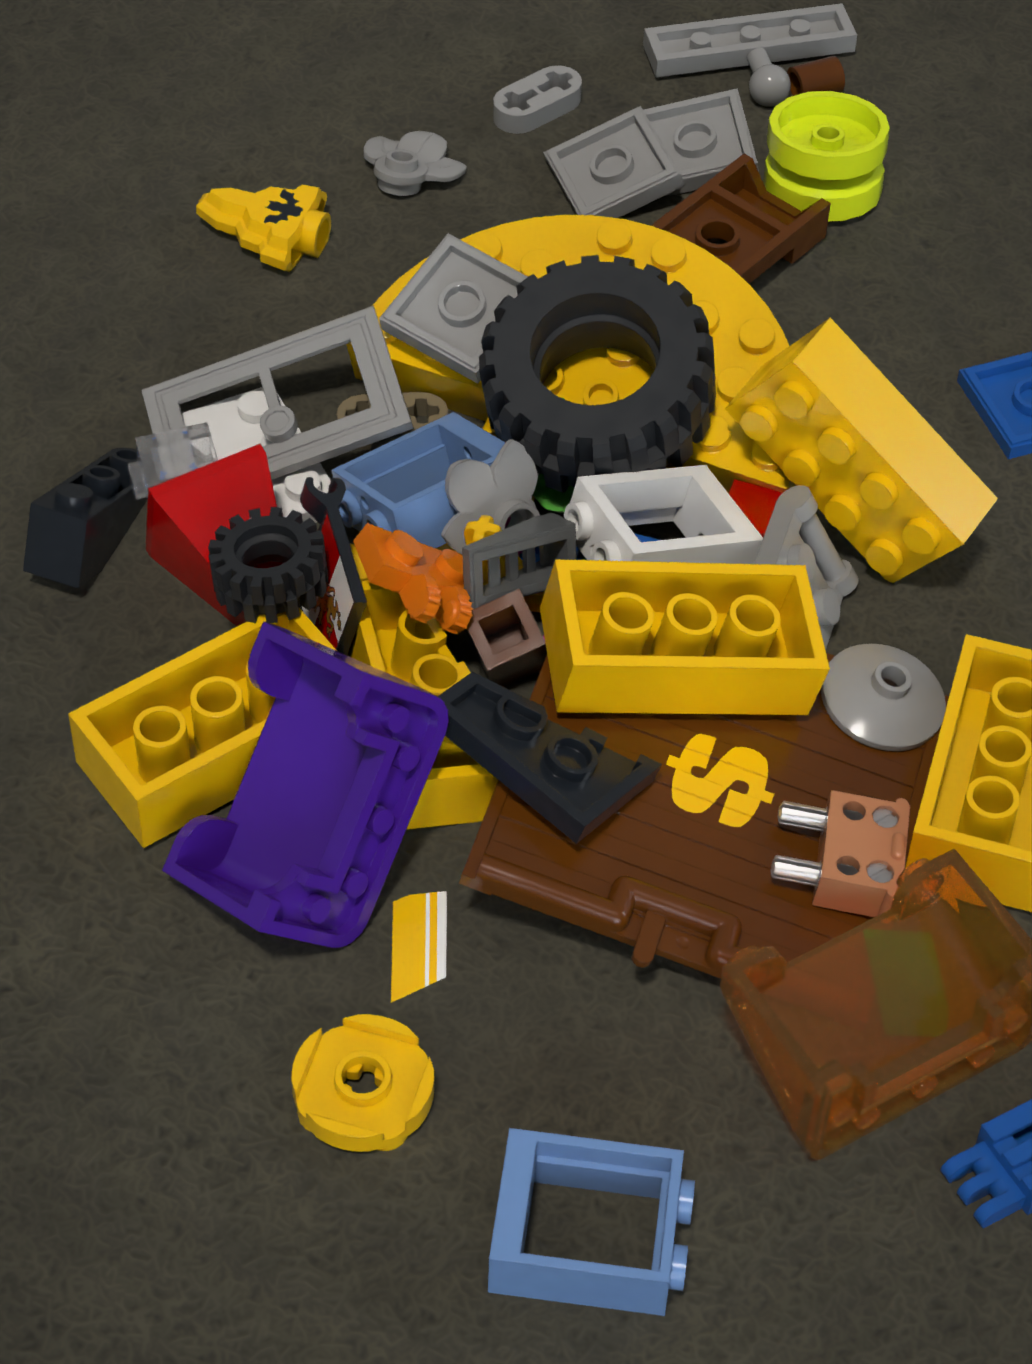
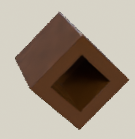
[466,589,547,687]

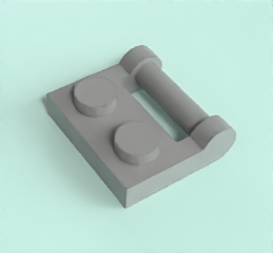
[754,485,859,650]

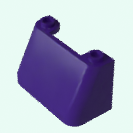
[162,621,449,948]

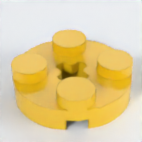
[291,1014,434,1152]

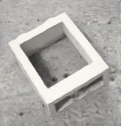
[564,465,763,564]

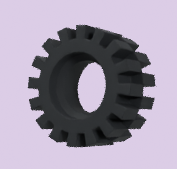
[208,507,329,623]

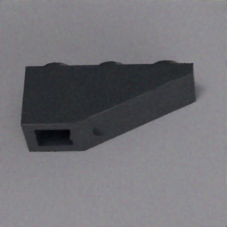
[23,448,164,589]

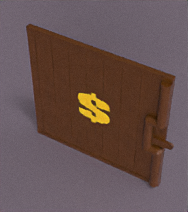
[459,653,949,1032]

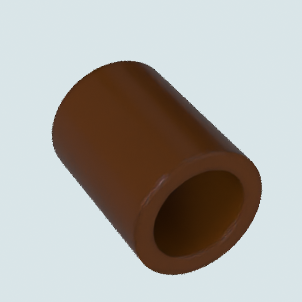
[787,56,845,96]

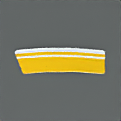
[391,891,447,1003]

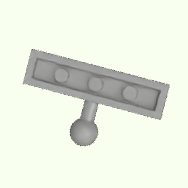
[643,3,857,107]

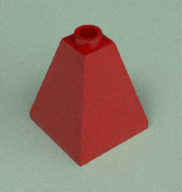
[145,444,283,626]

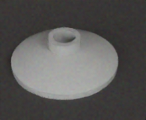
[821,644,946,751]

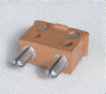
[771,790,910,925]

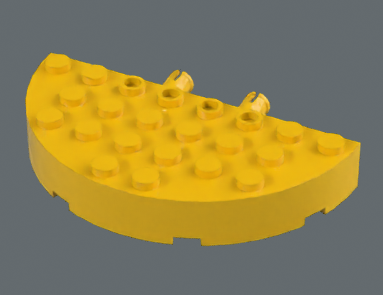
[346,215,796,494]

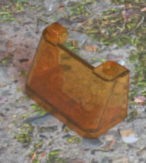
[720,849,1032,1160]

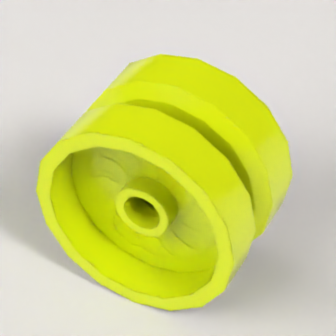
[763,91,890,222]

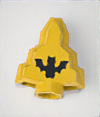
[196,185,331,272]

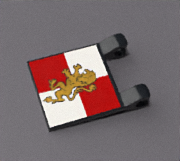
[300,477,367,655]

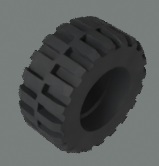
[479,255,716,493]

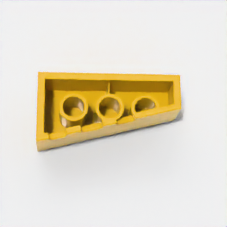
[347,580,498,829]

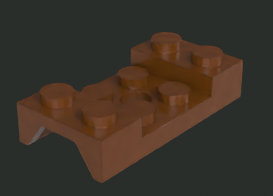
[651,153,831,284]

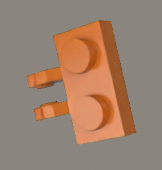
[353,523,473,634]

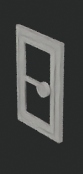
[142,305,414,481]

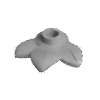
[363,131,467,196]
[441,439,540,554]

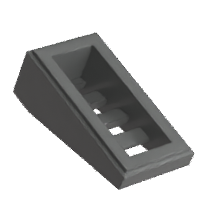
[462,513,576,609]

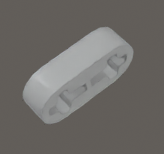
[493,65,582,134]

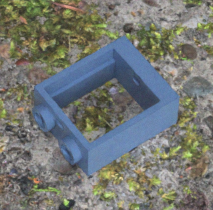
[331,412,505,548]
[488,1128,695,1316]

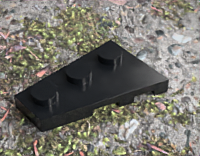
[437,672,662,844]

